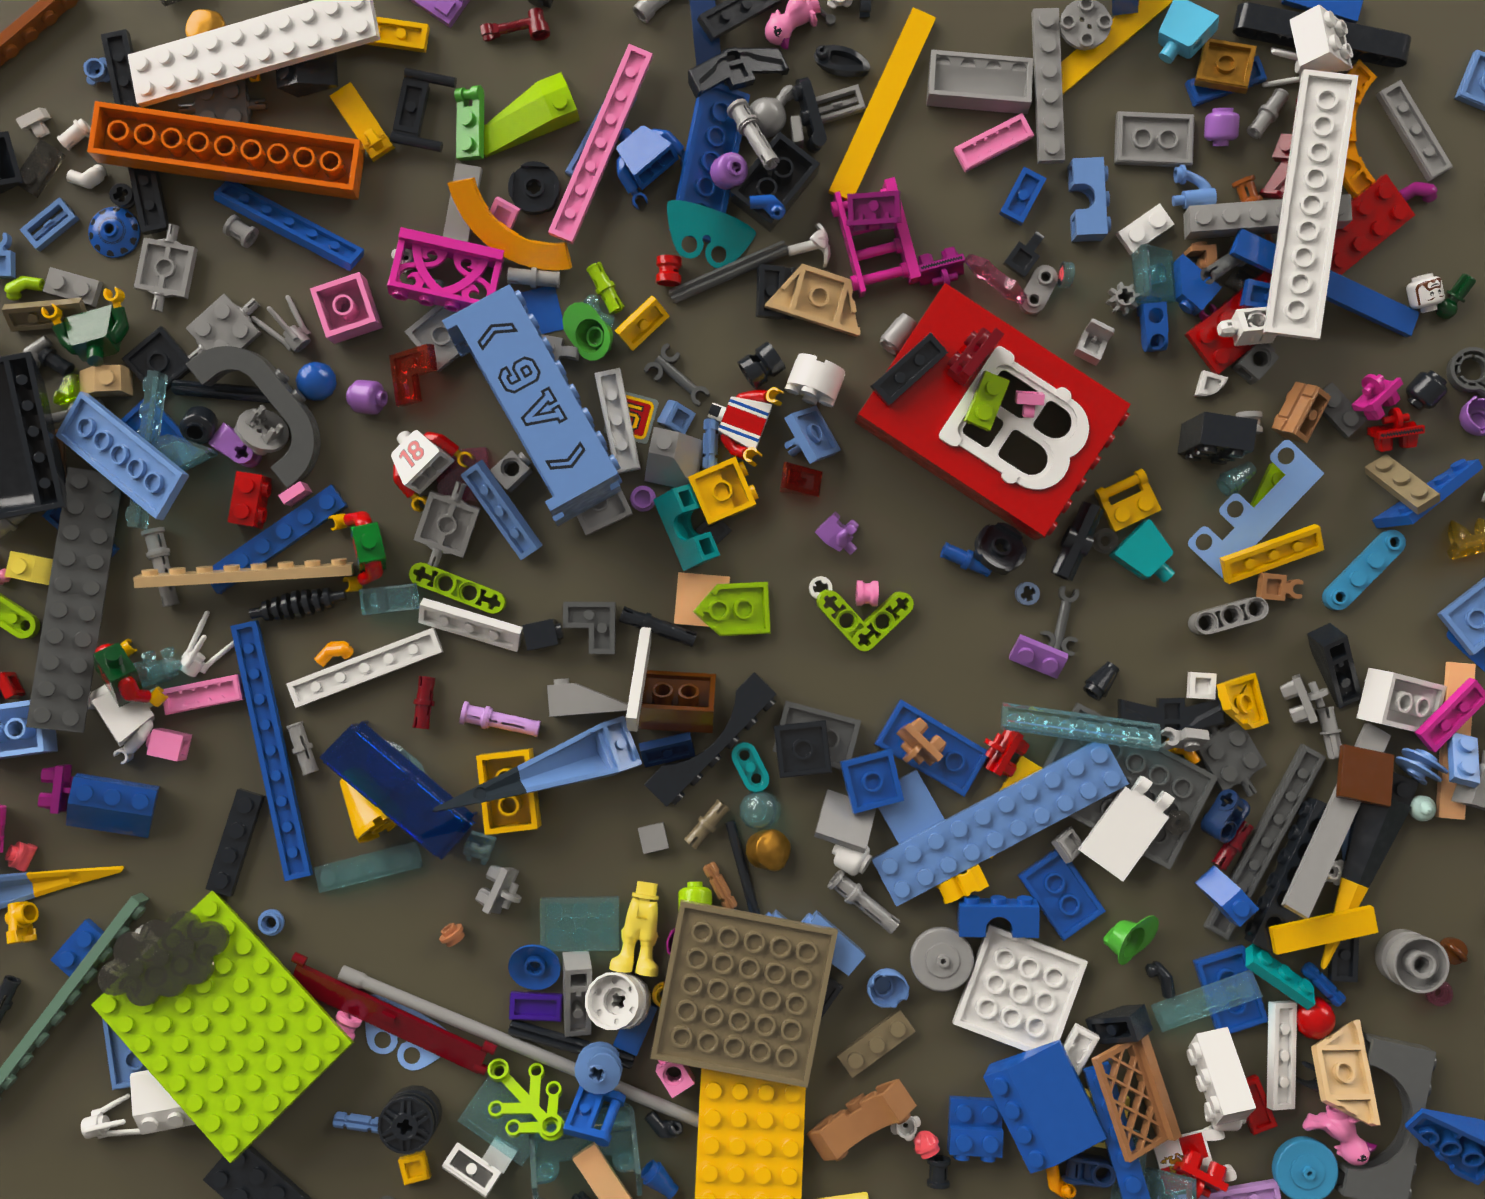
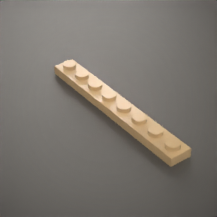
[133,558,355,588]

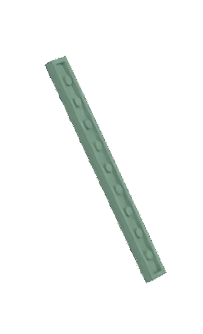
[0,892,150,1101]

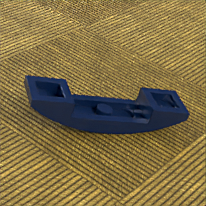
[689,0,724,85]

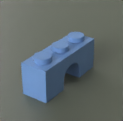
[1067,157,1111,242]

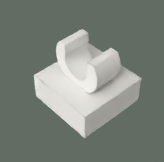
[16,107,51,138]

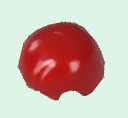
[1297,996,1336,1040]

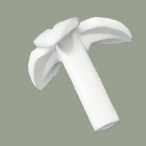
[788,223,831,268]

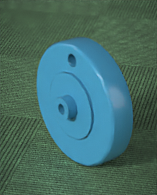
[1272,1136,1339,1199]

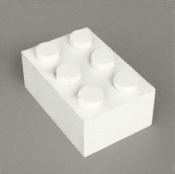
[1187,1027,1256,1126]

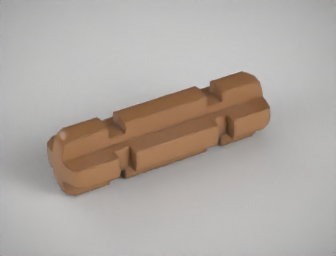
[703,862,737,909]

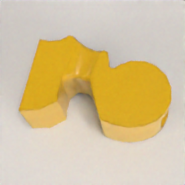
[936,864,989,904]

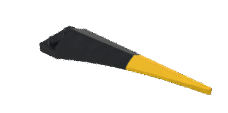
[1320,772,1419,969]

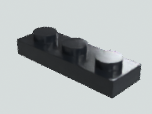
[870,333,948,406]

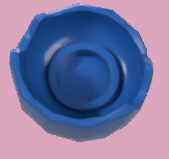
[296,362,337,401]

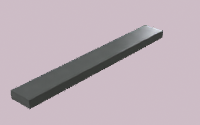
[1203,744,1326,940]

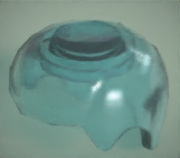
[740,791,781,830]

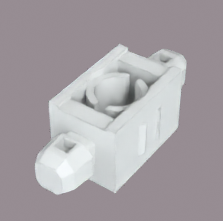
[1217,307,1277,346]

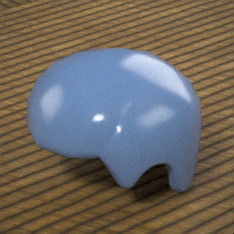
[867,968,909,1008]

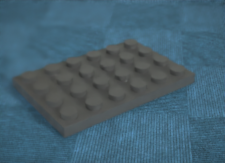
[1042,703,1218,870]

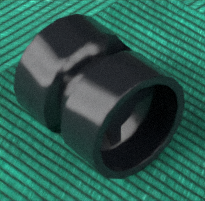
[737,341,786,389]

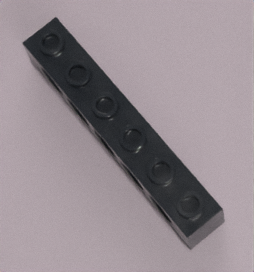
[1244,797,1327,957]

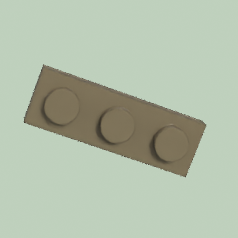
[2,298,87,332]
[1365,454,1440,515]
[836,1008,916,1078]

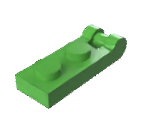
[454,85,484,161]

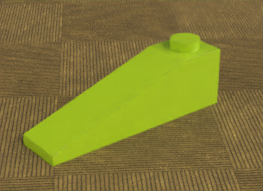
[484,72,580,157]

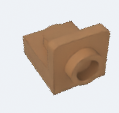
[1184,241,1218,270]

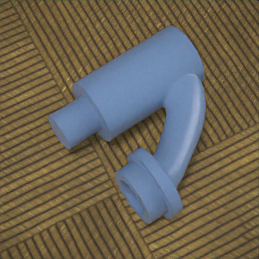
[1172,164,1217,209]

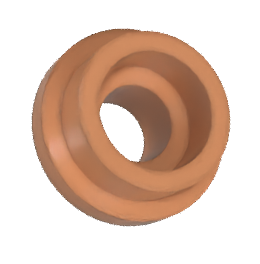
[439,923,465,947]

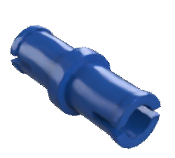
[940,542,991,577]

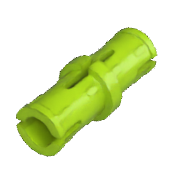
[586,262,625,315]

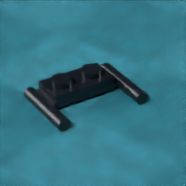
[390,68,457,152]

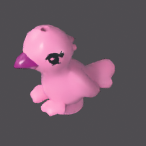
[765,0,821,50]
[1302,1105,1377,1166]

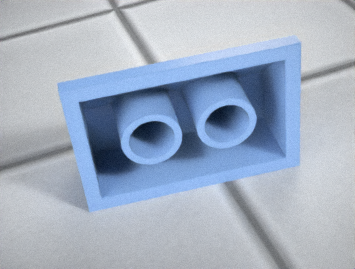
[0,700,58,759]

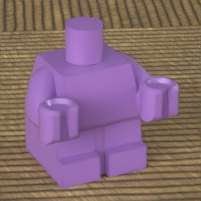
[815,511,859,555]

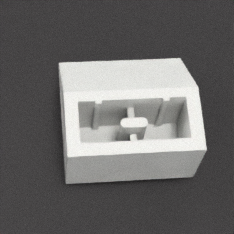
[1290,5,1353,72]

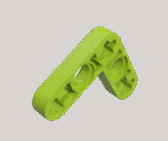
[816,589,914,651]

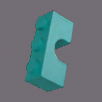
[653,484,720,571]

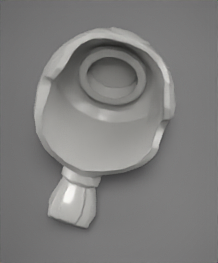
[749,85,794,138]

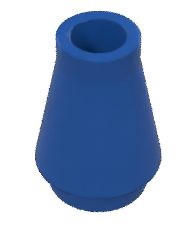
[640,1160,679,1199]

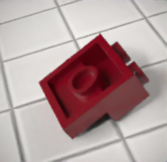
[947,327,1004,387]

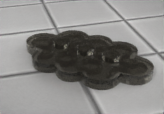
[98,910,230,1006]

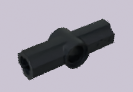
[1051,501,1104,582]

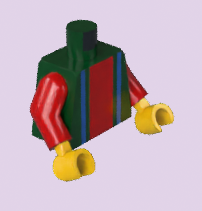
[93,639,169,707]

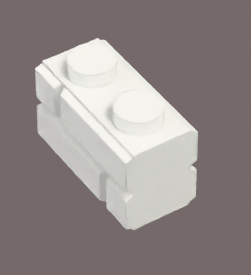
[442,1142,501,1198]

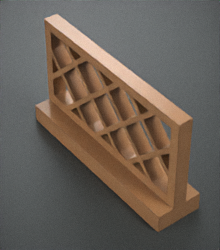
[1091,1035,1182,1162]

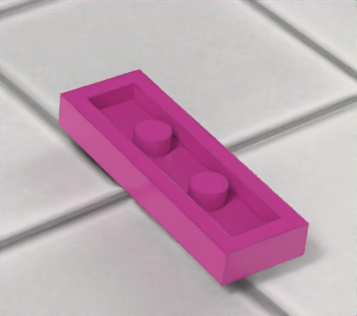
[1414,678,1485,753]

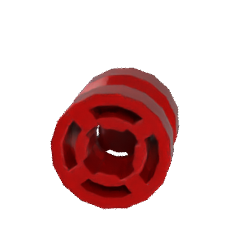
[656,255,682,287]

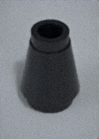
[1083,661,1120,701]

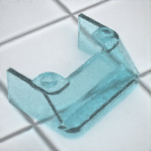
[529,1103,642,1199]

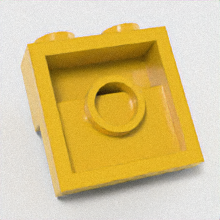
[688,456,759,525]

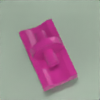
[1352,374,1403,420]

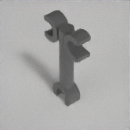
[644,343,710,407]
[1040,586,1079,656]

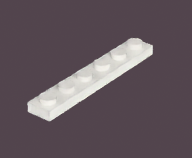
[287,628,444,708]

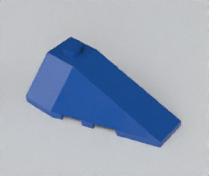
[1405,1108,1485,1185]

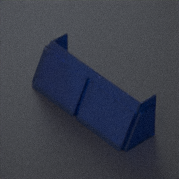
[319,720,478,860]

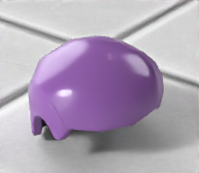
[1459,396,1485,436]

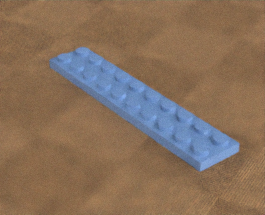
[871,737,1129,907]

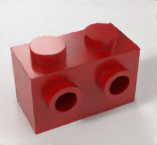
[227,471,272,529]

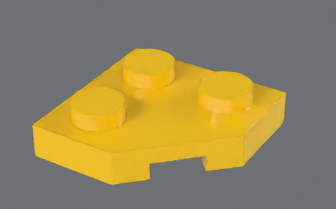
[1216,673,1269,730]

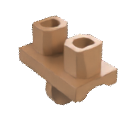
[896,718,946,766]

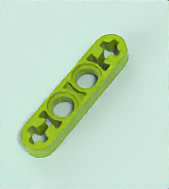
[409,562,507,614]

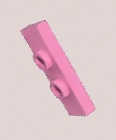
[953,113,1034,173]
[163,674,245,715]

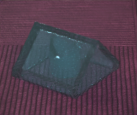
[1132,244,1176,305]

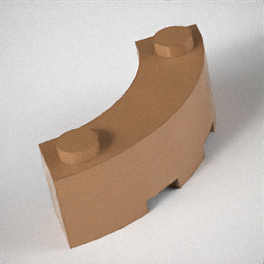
[806,1079,917,1161]

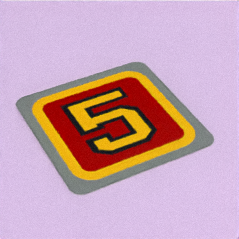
[604,391,659,444]

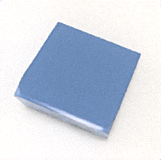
[657,400,696,434]

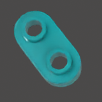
[731,742,769,792]

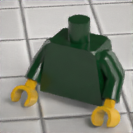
[41,287,129,367]

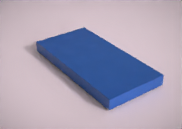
[874,699,988,797]

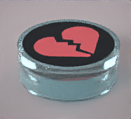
[1057,261,1075,288]

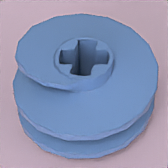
[1395,748,1448,785]
[574,1041,623,1094]

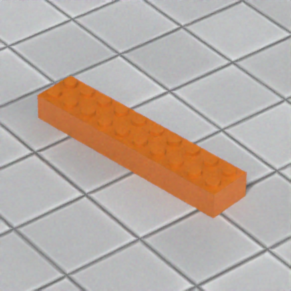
[87,101,365,200]

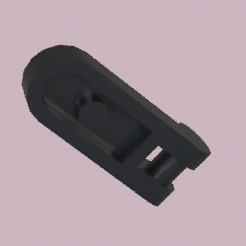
[792,77,827,153]

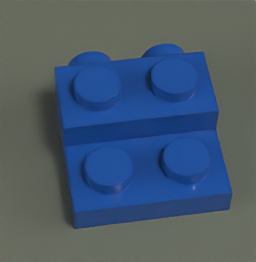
[947,1096,1004,1162]

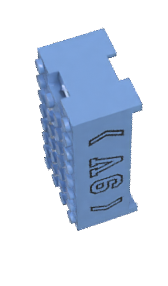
[442,284,622,527]

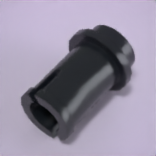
[38,347,75,378]

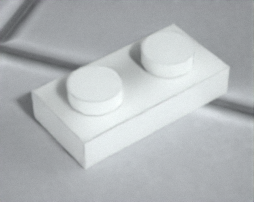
[1116,204,1174,256]

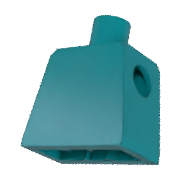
[1108,519,1175,583]

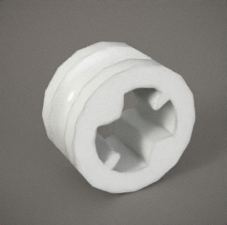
[809,576,832,599]

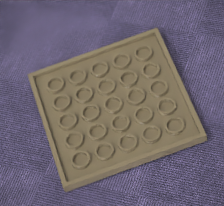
[650,899,838,1088]

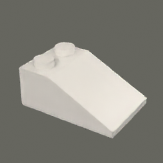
[1356,668,1447,732]

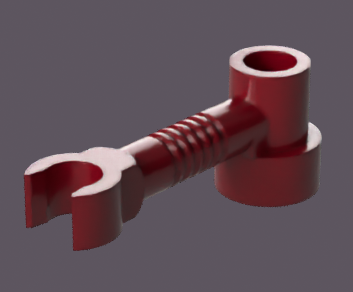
[480,8,550,42]

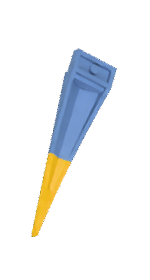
[0,866,124,909]

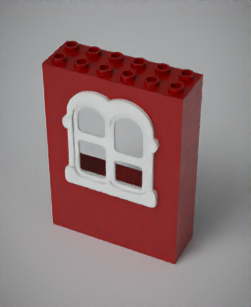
[855,283,1131,541]

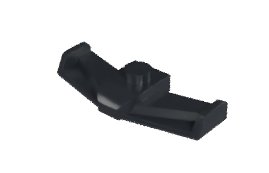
[688,47,790,98]
[1117,698,1225,737]

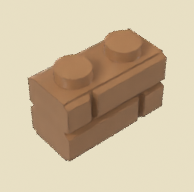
[1271,382,1331,444]

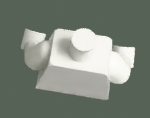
[88,684,155,764]

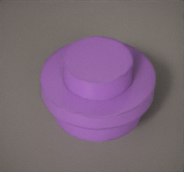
[630,486,656,512]

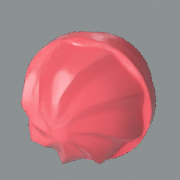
[913,1130,940,1159]

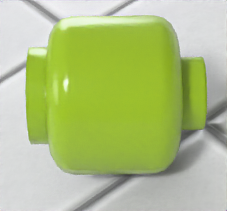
[678,881,712,912]

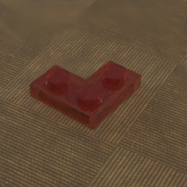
[389,344,438,407]

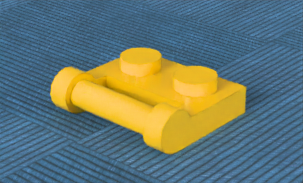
[1094,468,1162,533]

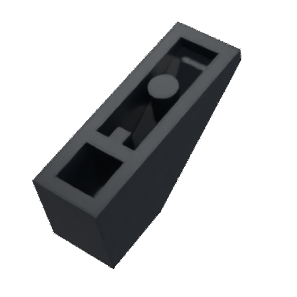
[1307,623,1362,709]

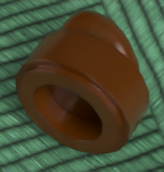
[1440,937,1468,965]

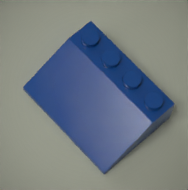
[983,1040,1107,1174]

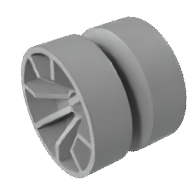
[1375,929,1450,993]

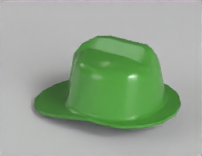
[562,302,613,361]
[1103,915,1159,965]

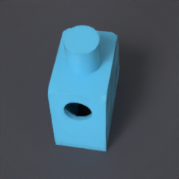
[1158,0,1219,64]

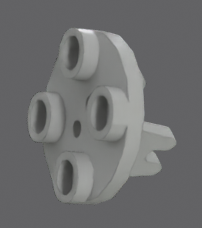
[1060,0,1113,50]
[234,405,289,456]

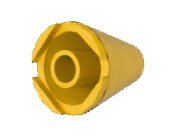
[340,767,405,843]

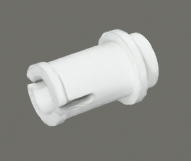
[57,118,91,150]

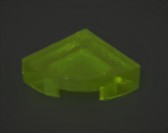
[53,373,80,405]

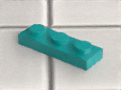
[1245,943,1315,1010]

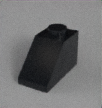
[1085,1004,1153,1044]

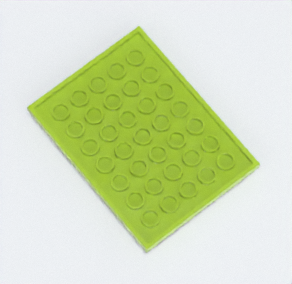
[91,891,354,1163]

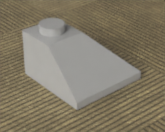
[644,427,703,492]

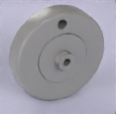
[910,926,974,992]

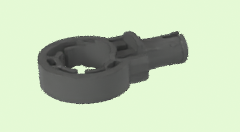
[1446,347,1485,397]

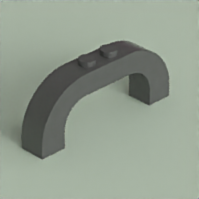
[186,346,321,488]

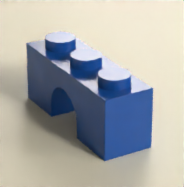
[957,895,1040,938]

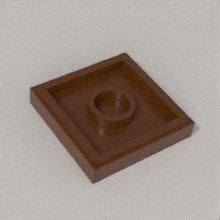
[1336,744,1394,808]

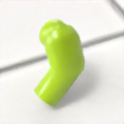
[4,276,45,301]

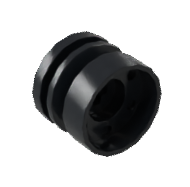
[377,1085,442,1154]

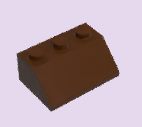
[638,670,716,733]

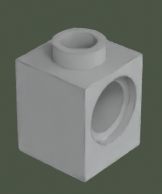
[490,450,533,493]

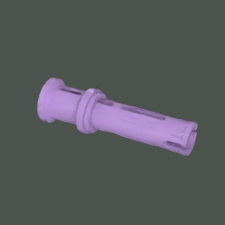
[459,701,541,737]

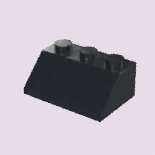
[274,6,338,97]

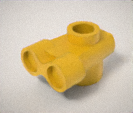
[5,901,39,944]

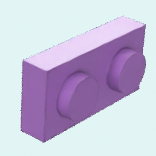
[1009,634,1068,679]

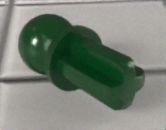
[1436,273,1476,319]

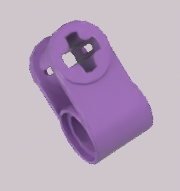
[208,422,262,468]

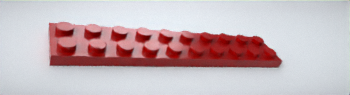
[1184,174,1415,374]

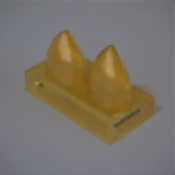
[1447,518,1485,560]

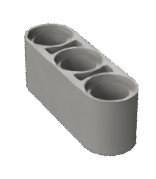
[1188,597,1269,635]

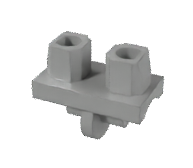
[1280,674,1329,724]
[475,865,522,914]

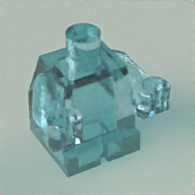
[133,647,182,688]

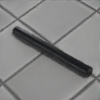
[725,820,760,914]

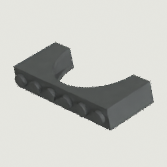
[1335,1032,1437,1199]

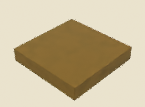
[1194,39,1257,94]

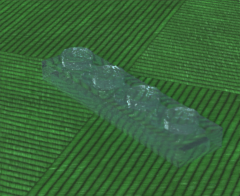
[314,841,423,893]
[1151,970,1263,1032]

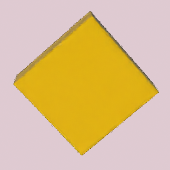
[398,1150,432,1186]

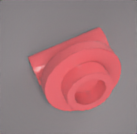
[5,841,38,872]

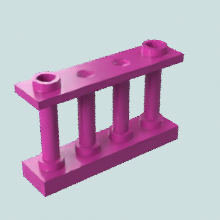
[830,177,921,298]

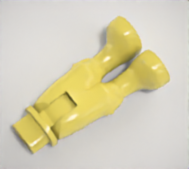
[609,881,659,977]

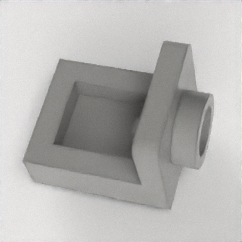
[1073,319,1115,366]

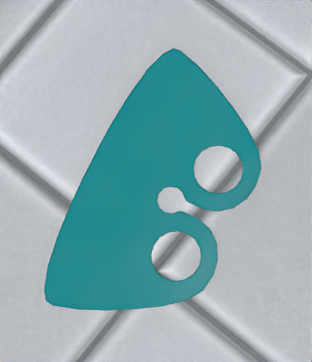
[667,200,756,268]

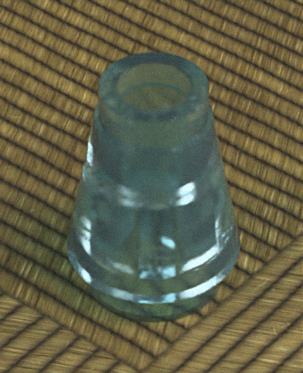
[1216,461,1257,496]

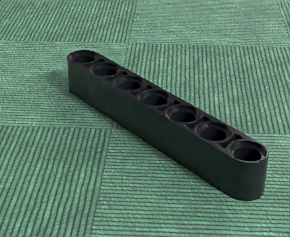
[1232,2,1412,68]

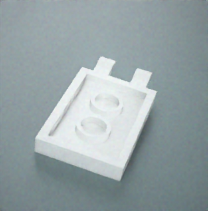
[1078,775,1175,882]

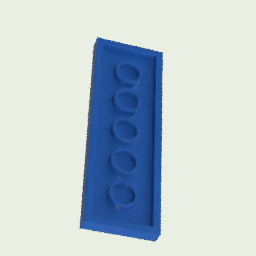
[669,84,750,243]

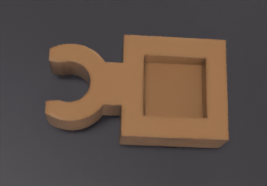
[1256,573,1303,601]

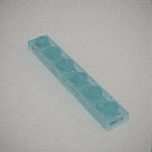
[125,370,168,530]
[1001,702,1161,751]

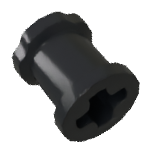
[927,1155,951,1189]

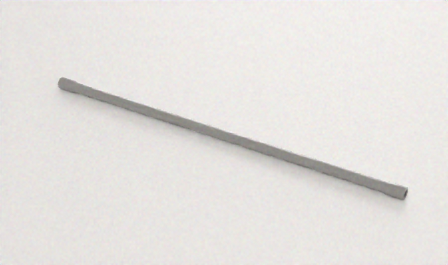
[337,965,699,1128]

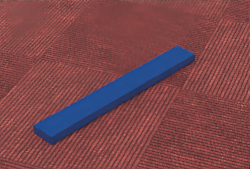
[1229,228,1420,337]

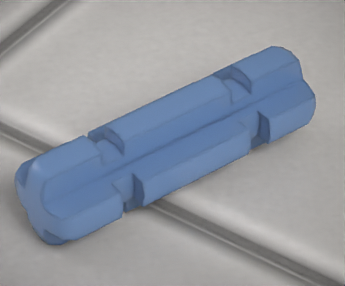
[702,418,719,469]
[333,1111,379,1134]

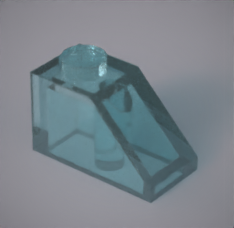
[152,434,218,471]

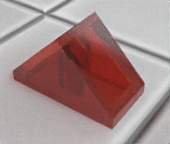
[779,462,823,497]

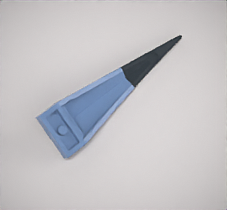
[432,716,642,812]

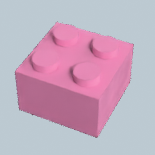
[310,272,383,344]

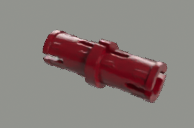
[412,676,436,729]
[1211,821,1254,871]

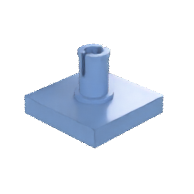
[784,406,841,464]

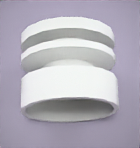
[585,973,651,1030]

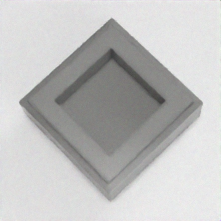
[790,115,804,149]
[638,822,669,854]
[1051,826,1083,863]

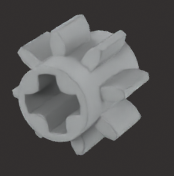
[1105,282,1140,316]

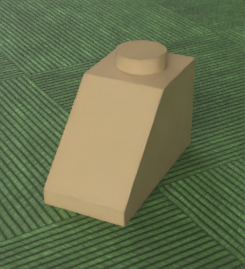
[80,365,133,397]

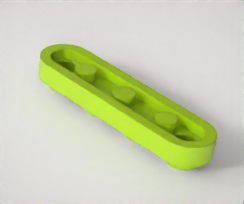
[0,593,40,639]

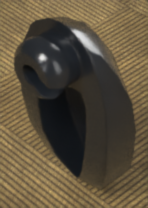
[814,45,870,77]

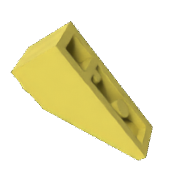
[5,551,53,585]

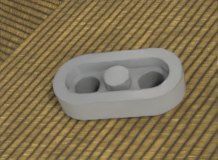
[1019,265,1058,315]

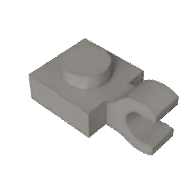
[541,334,580,361]
[1159,727,1210,752]

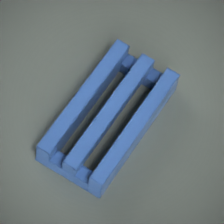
[20,197,80,252]

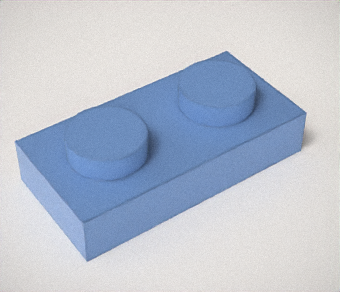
[1447,733,1480,788]

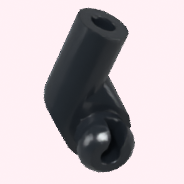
[1145,961,1176,999]
[644,1110,683,1138]

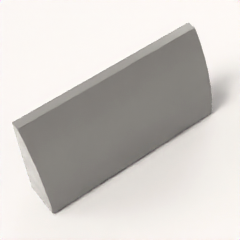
[926,50,1033,114]

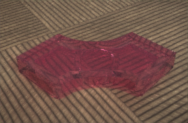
[965,254,1027,305]

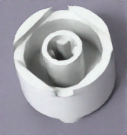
[785,353,845,407]

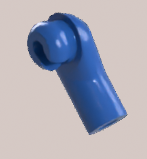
[750,195,786,220]

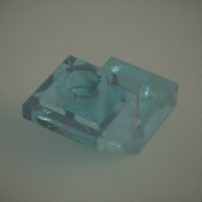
[359,583,420,615]

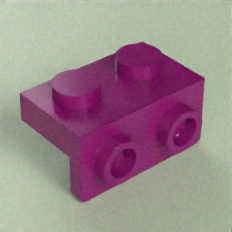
[847,190,902,231]

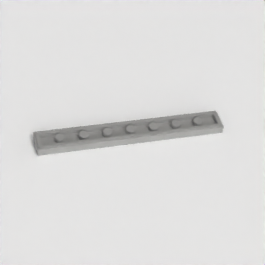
[1281,722,1391,919]

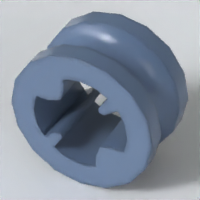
[1015,582,1040,605]

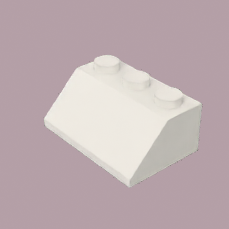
[130,1070,195,1135]

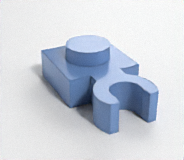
[0,233,16,279]

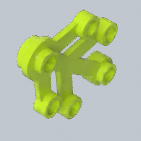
[488,1058,565,1142]

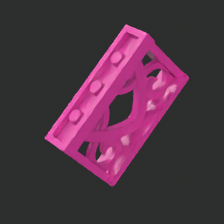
[387,227,504,312]

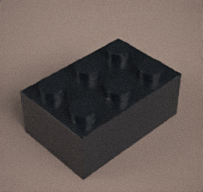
[730,131,820,232]
[1177,412,1258,465]

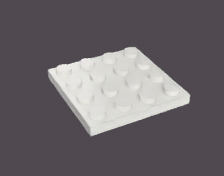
[952,923,1088,1051]

